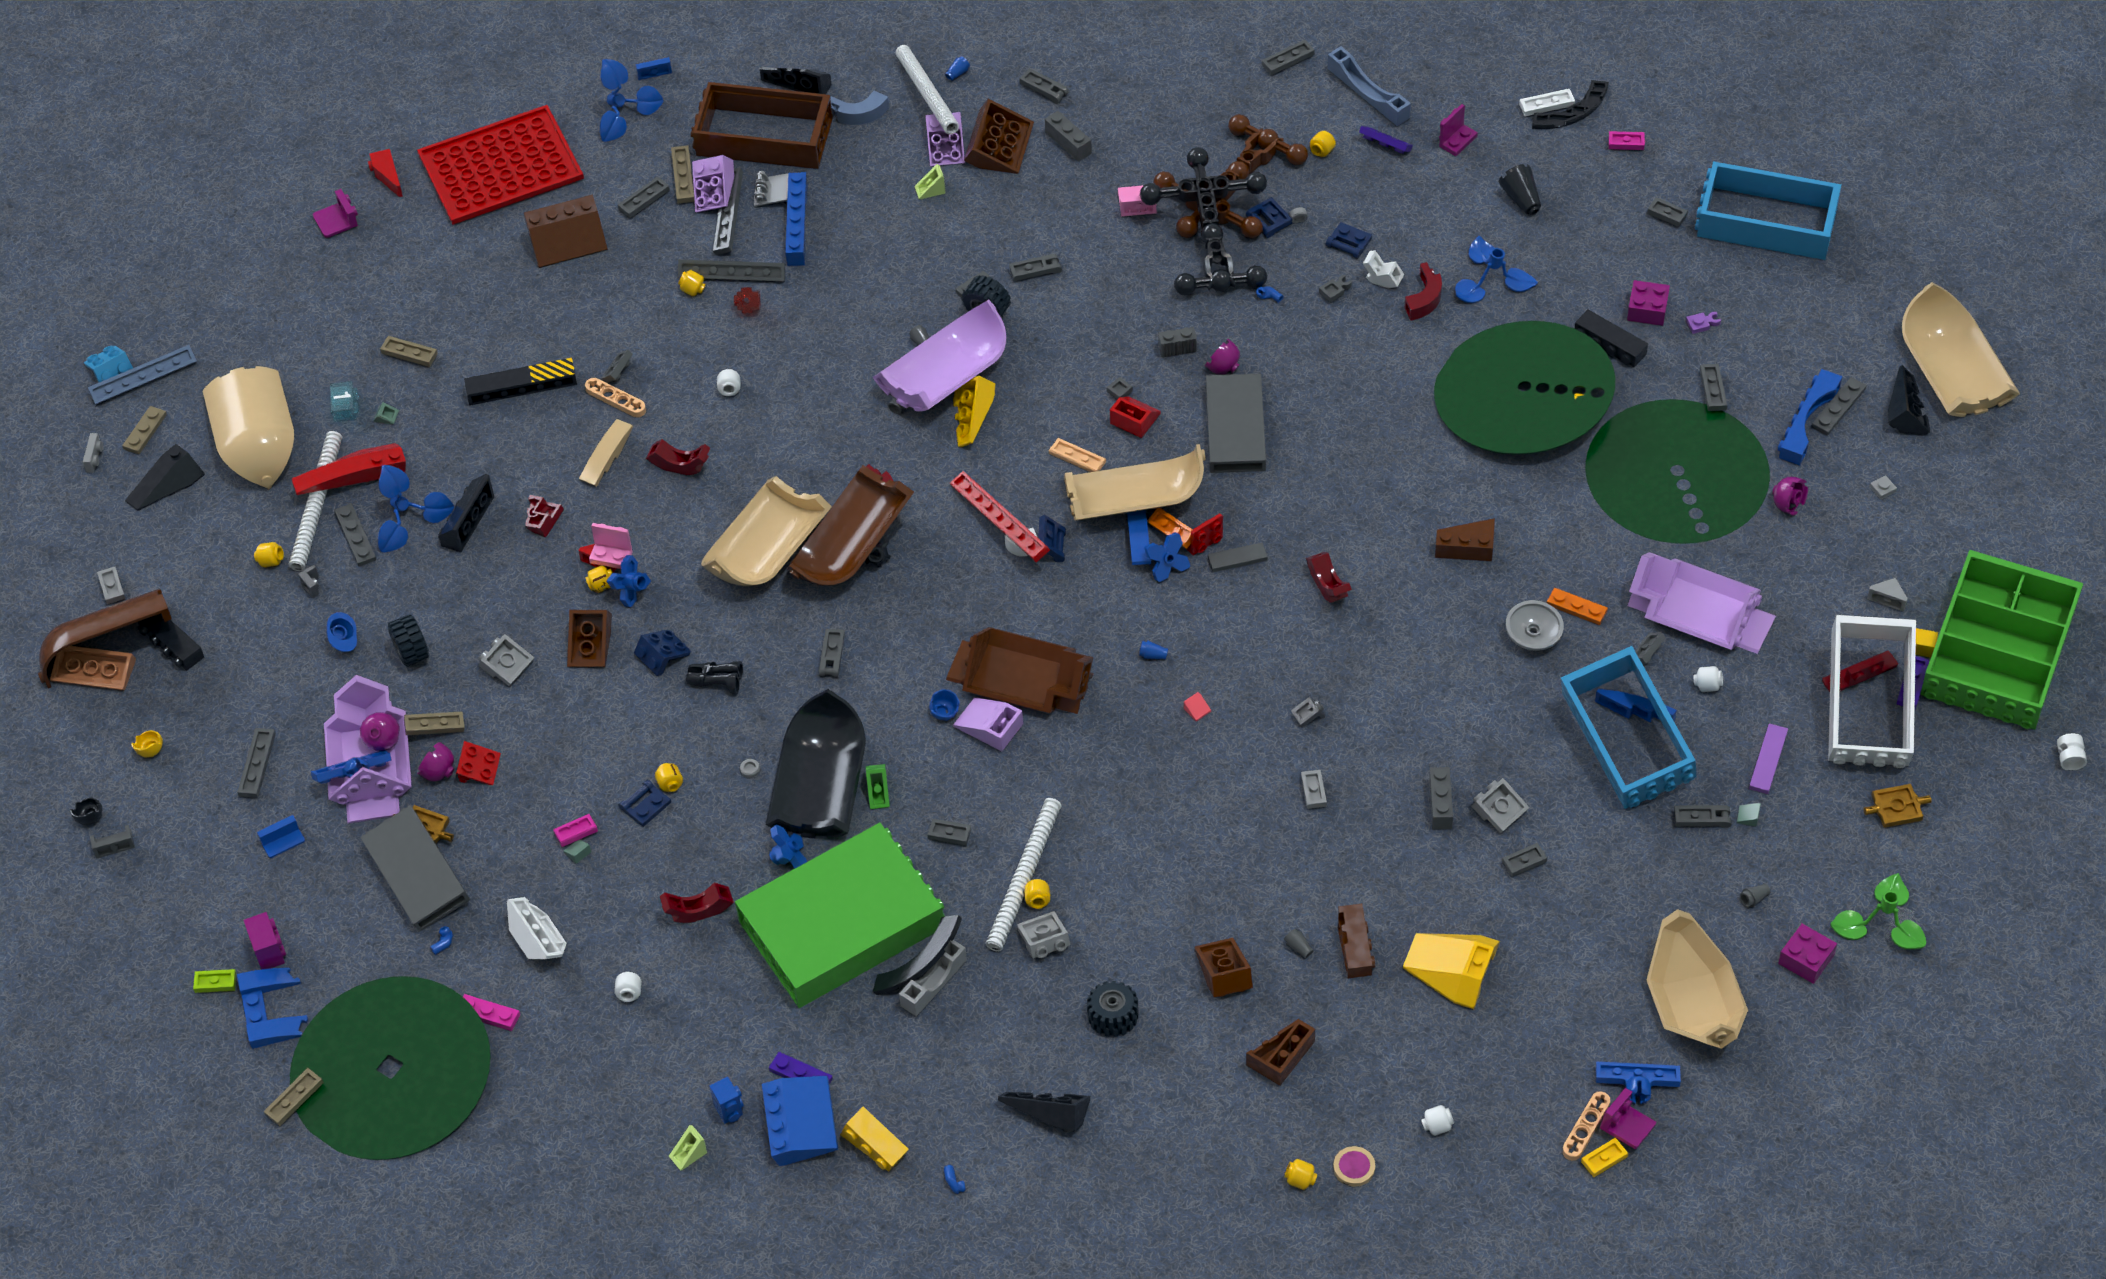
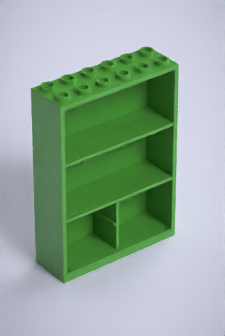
[1920,550,2083,730]
[735,823,945,1008]

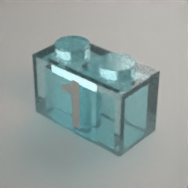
[330,381,359,422]

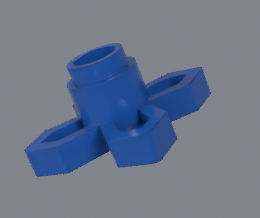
[1144,532,1190,582]
[607,555,651,607]
[769,825,807,868]

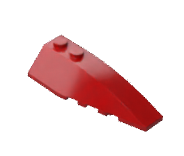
[292,443,406,495]

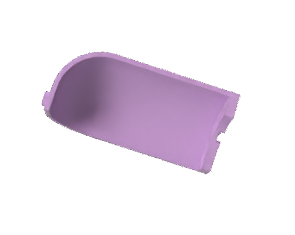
[873,300,1006,411]

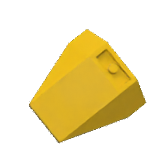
[1403,933,1500,1009]

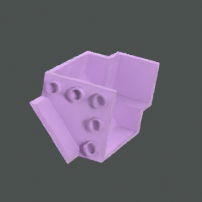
[1628,552,1776,654]
[324,675,412,823]

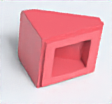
[1184,692,1211,722]

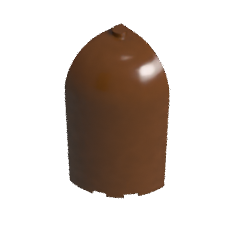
[787,465,914,586]
[38,588,172,688]

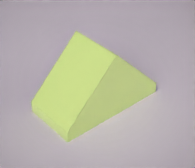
[915,164,945,199]
[669,1125,707,1170]

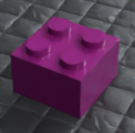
[1627,280,1670,326]
[243,912,286,970]
[1778,923,1837,984]

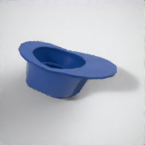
[326,612,357,652]

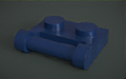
[1246,197,1292,238]
[1326,222,1372,259]
[1038,514,1066,562]
[618,779,672,827]

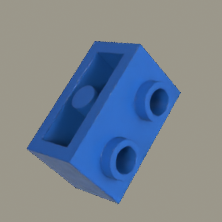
[709,1077,744,1124]

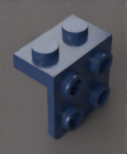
[634,630,691,676]

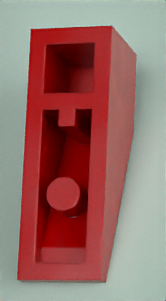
[368,149,403,197]

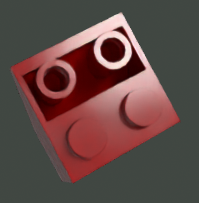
[1110,397,1161,438]

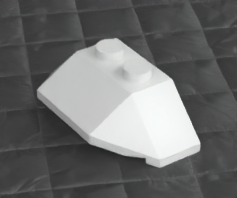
[507,897,566,959]

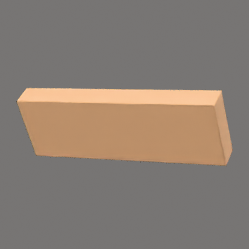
[1049,438,1106,472]

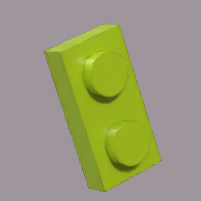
[193,969,237,993]

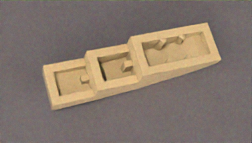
[579,419,633,487]

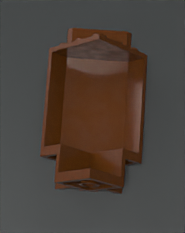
[946,627,1094,714]

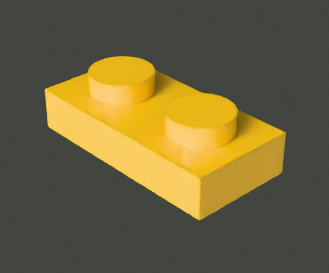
[1581,1138,1628,1177]

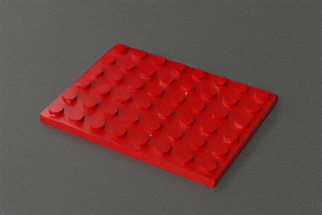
[417,105,584,225]

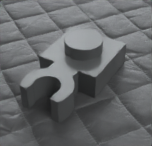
[1319,275,1352,303]

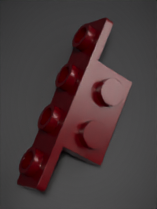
[1822,650,1898,692]

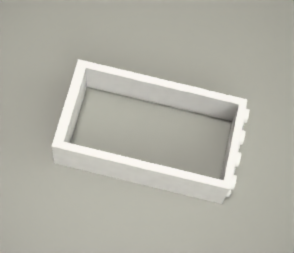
[1828,615,1916,768]

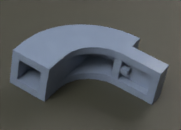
[831,91,889,125]

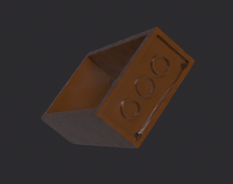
[691,82,833,169]

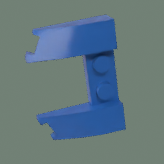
[237,968,308,1049]

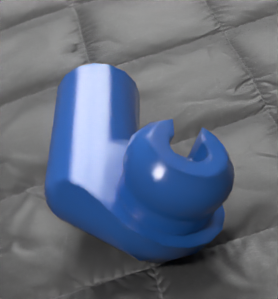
[1256,286,1284,303]
[430,926,453,955]
[944,1165,966,1194]

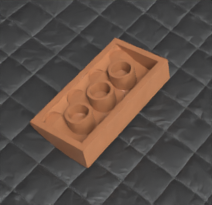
[50,646,136,691]

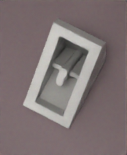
[1867,578,1908,612]

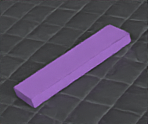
[1749,724,1788,794]

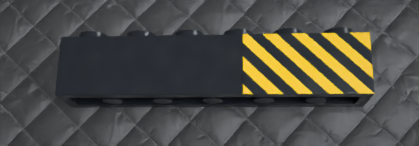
[464,358,577,406]

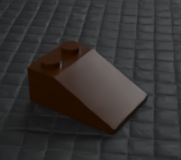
[567,610,612,667]
[1194,938,1253,997]

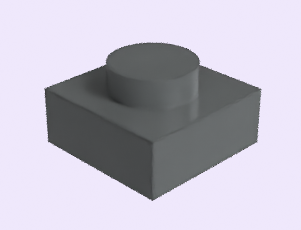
[1107,377,1133,400]

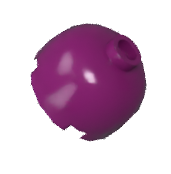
[1205,339,1240,375]
[1772,476,1808,516]
[360,712,400,751]
[417,742,455,782]

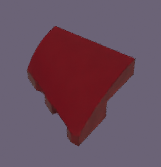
[525,495,564,537]

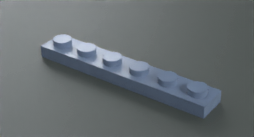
[88,345,197,405]

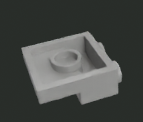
[479,634,535,687]
[1471,778,1530,833]
[1017,911,1070,959]

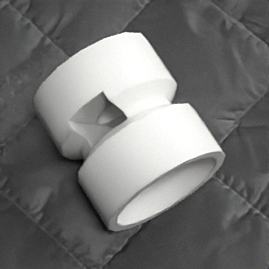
[2057,733,2087,770]

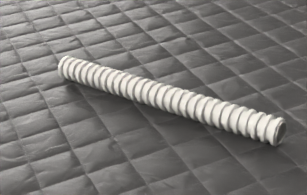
[896,45,959,134]
[289,431,342,571]
[986,798,1061,951]

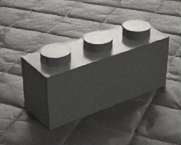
[1045,111,1092,162]
[1429,767,1453,830]

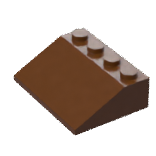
[964,99,1034,174]
[524,194,608,268]

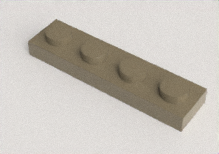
[671,145,695,204]

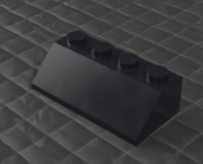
[438,474,494,552]

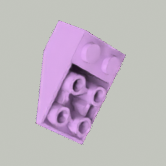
[926,112,965,166]
[692,155,734,213]
[953,698,1023,751]

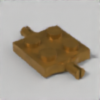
[1863,784,1932,828]
[392,805,454,843]

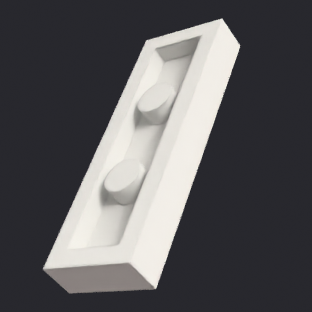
[1519,89,1575,116]

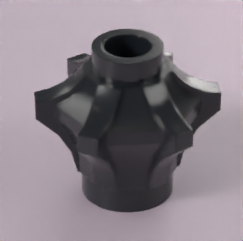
[865,542,891,568]

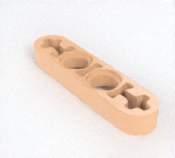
[585,378,646,417]
[1563,1092,1610,1161]

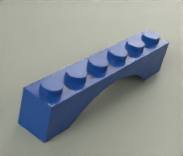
[786,172,808,266]
[1778,369,1842,466]

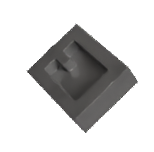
[298,565,319,598]
[1291,697,1326,727]

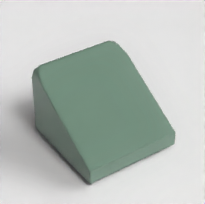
[373,402,399,425]
[1737,803,1761,827]
[564,840,591,864]

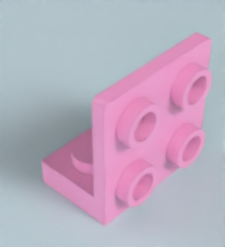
[1118,186,1156,217]
[589,523,633,569]

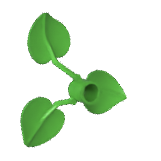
[1830,873,1926,949]

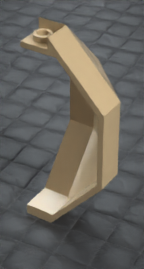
[1647,909,1748,1049]

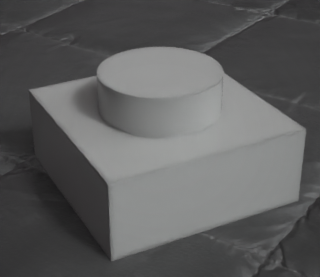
[1870,475,1897,499]

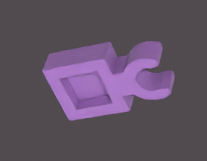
[1686,312,1721,334]

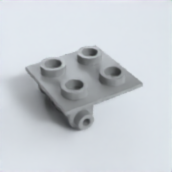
[754,171,788,207]

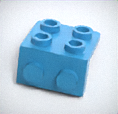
[84,345,133,382]

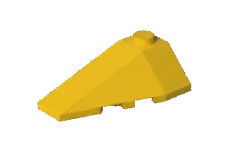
[953,376,996,447]

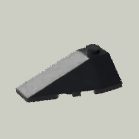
[760,67,832,94]
[1888,365,1930,434]
[125,444,205,511]
[998,1092,1091,1132]

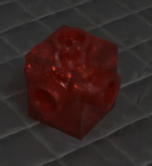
[734,287,761,313]

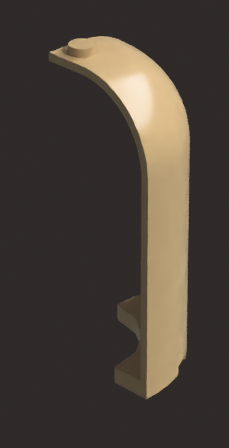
[1902,282,2020,417]
[203,366,294,489]
[1064,444,1206,521]
[701,476,832,586]

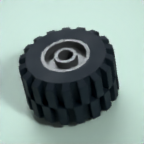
[961,275,1011,317]
[388,614,429,667]
[1087,981,1139,1037]

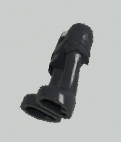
[686,661,743,694]

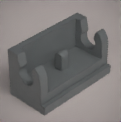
[90,825,135,859]

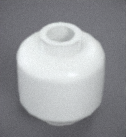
[717,369,741,396]
[1694,666,1723,692]
[615,972,642,1002]
[1422,1105,1454,1136]

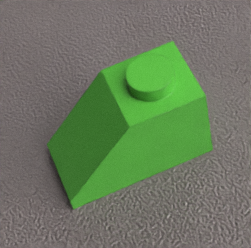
[866,764,890,809]

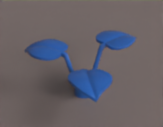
[600,59,663,142]
[1455,236,1538,303]
[378,465,454,552]

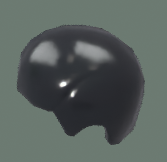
[70,797,103,825]

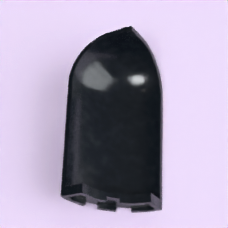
[766,689,866,839]

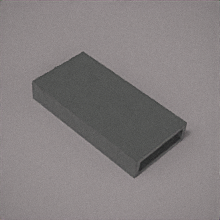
[1206,373,1266,473]
[360,805,471,932]

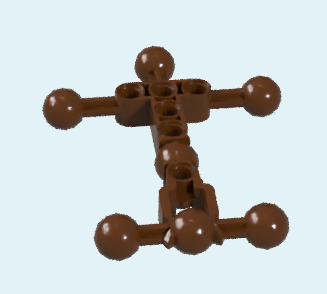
[1153,114,1308,239]

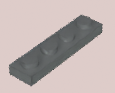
[1812,377,1867,436]
[334,503,376,567]
[237,728,276,798]

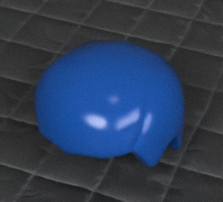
[929,689,960,721]

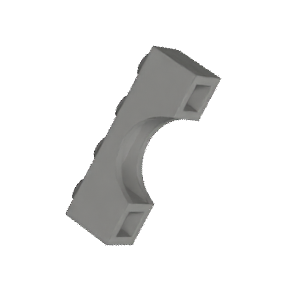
[899,940,967,1017]

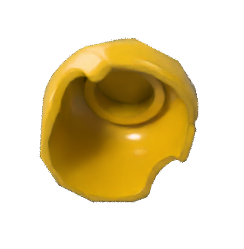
[131,730,163,758]

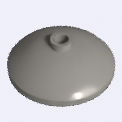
[1505,600,1564,651]

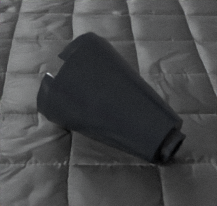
[1498,164,1541,215]

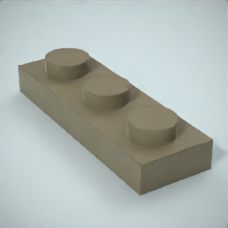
[380,336,438,367]
[122,406,167,455]
[404,712,465,735]
[264,1068,324,1127]

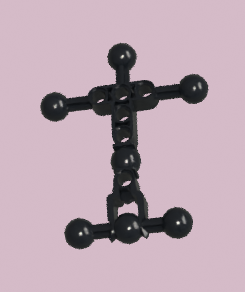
[1139,147,1268,296]

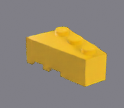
[840,1107,909,1172]

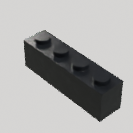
[1574,309,1648,368]
[137,613,205,671]

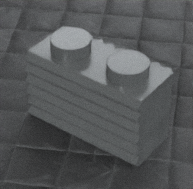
[1158,327,1197,358]

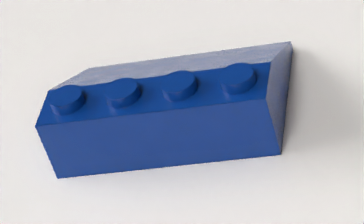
[762,1076,839,1166]

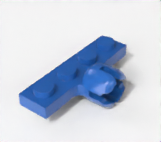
[311,750,392,784]
[1596,1062,1681,1104]

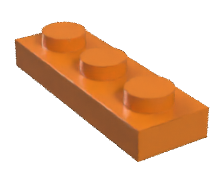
[1147,508,1193,549]
[1547,588,1608,625]

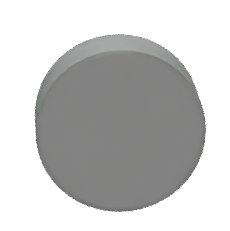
[1289,207,1308,223]
[740,759,760,778]

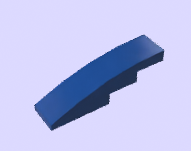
[1127,510,1151,565]
[1595,689,1677,722]

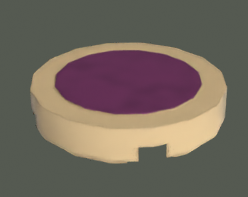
[1333,1146,1376,1187]

